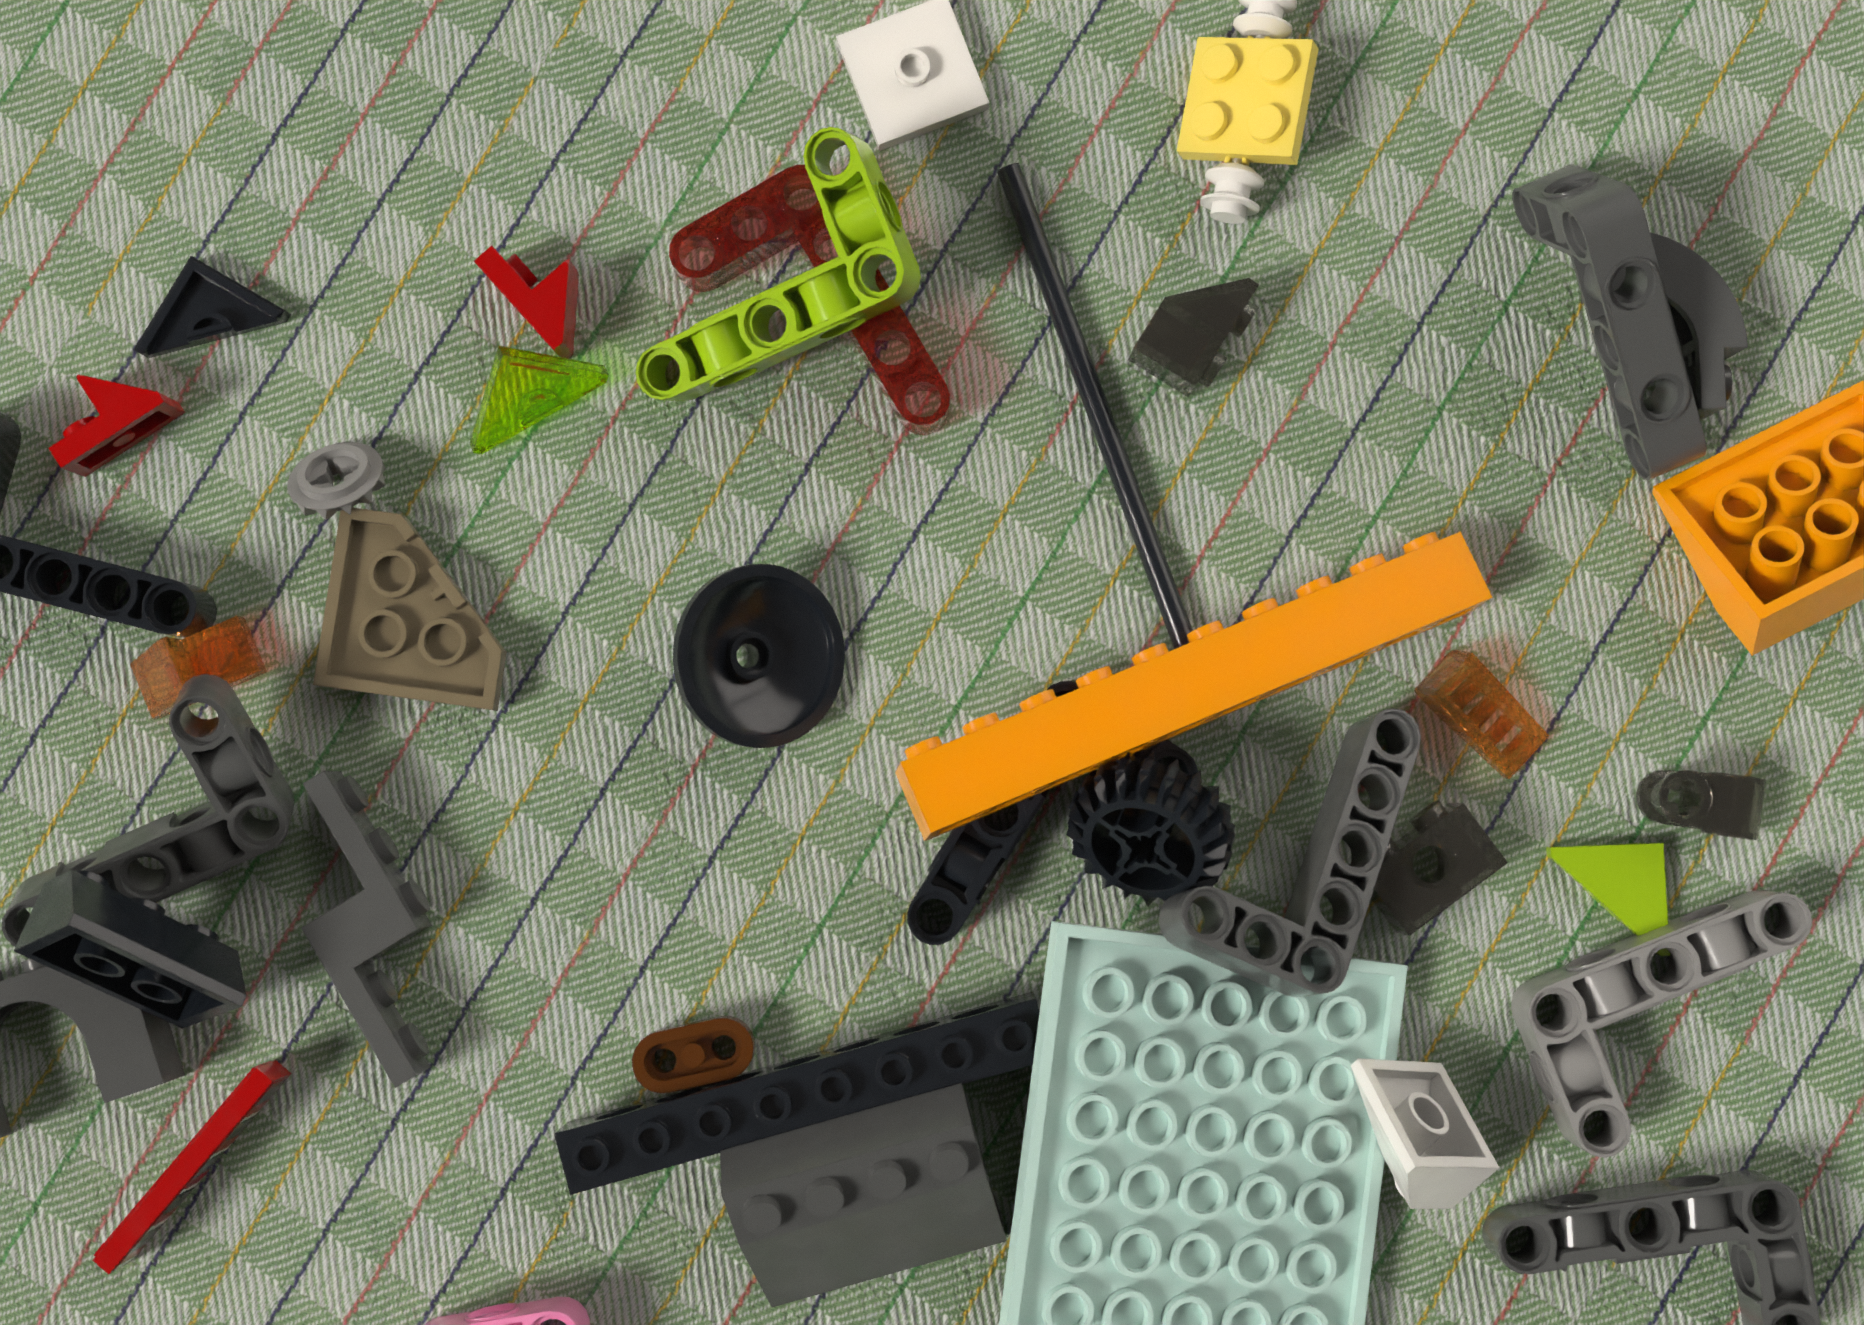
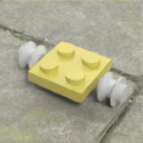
[1177,0,1319,224]

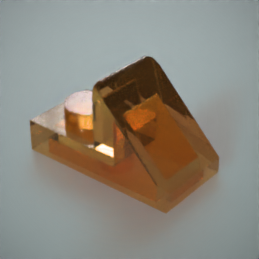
[130,616,267,720]

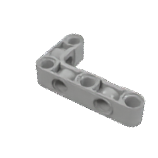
[1511,889,1812,1158]

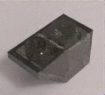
[1128,278,1259,397]

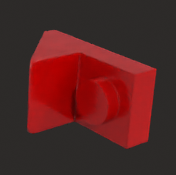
[474,245,579,362]
[48,375,185,477]

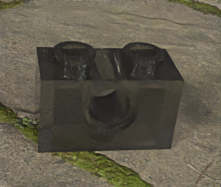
[1371,800,1508,936]

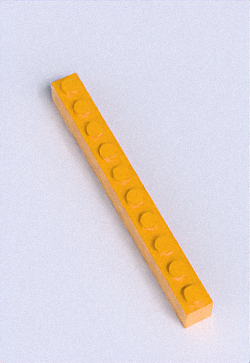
[895,531,1493,841]

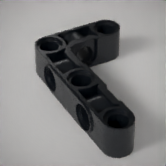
[907,681,1198,945]

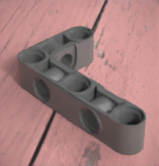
[1512,164,1707,481]
[2,674,295,946]
[1482,1170,1821,1325]

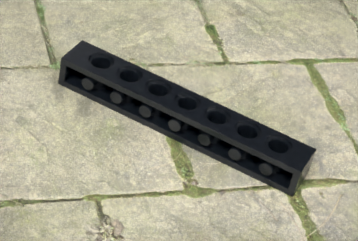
[554,992,1040,1195]

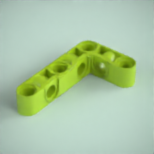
[635,127,921,402]

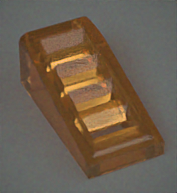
[1414,650,1549,779]

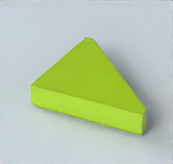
[1546,842,1670,956]

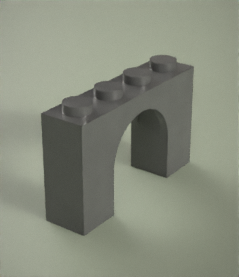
[0,959,185,1138]

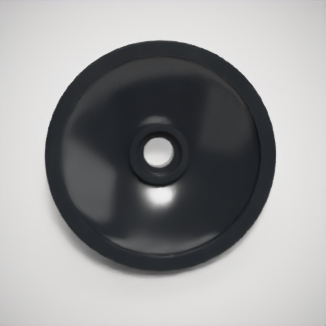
[673,564,845,748]

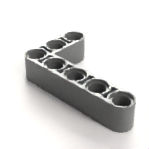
[1158,708,1421,998]

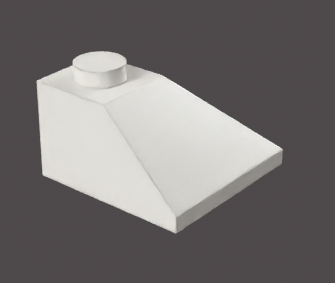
[1351,1058,1500,1209]

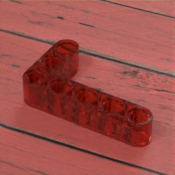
[669,164,950,435]

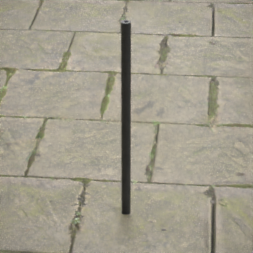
[997,163,1193,649]

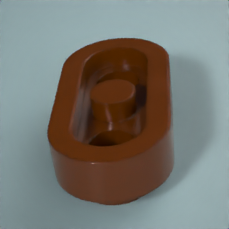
[632,1016,755,1093]

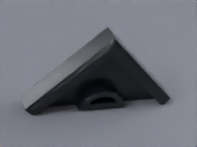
[133,256,291,358]

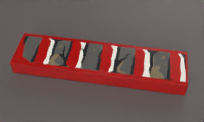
[92,1060,292,1275]

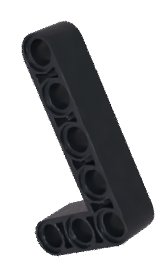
[0,412,217,639]

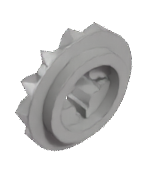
[287,442,386,520]

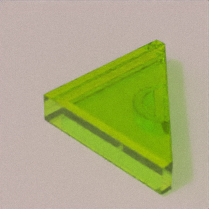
[469,345,609,454]

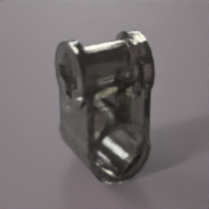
[1636,770,1766,840]

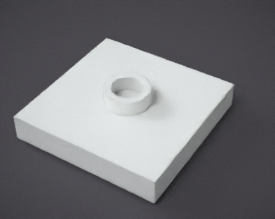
[836,0,989,151]

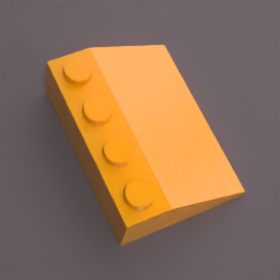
[1652,380,1864,656]

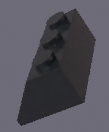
[14,870,246,1029]

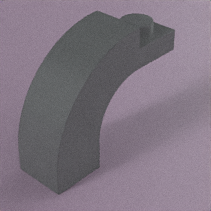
[1581,233,1748,419]

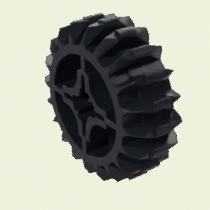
[1066,752,1236,906]

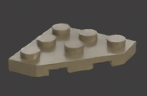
[313,507,507,711]

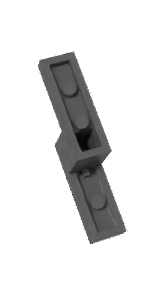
[301,771,432,1088]

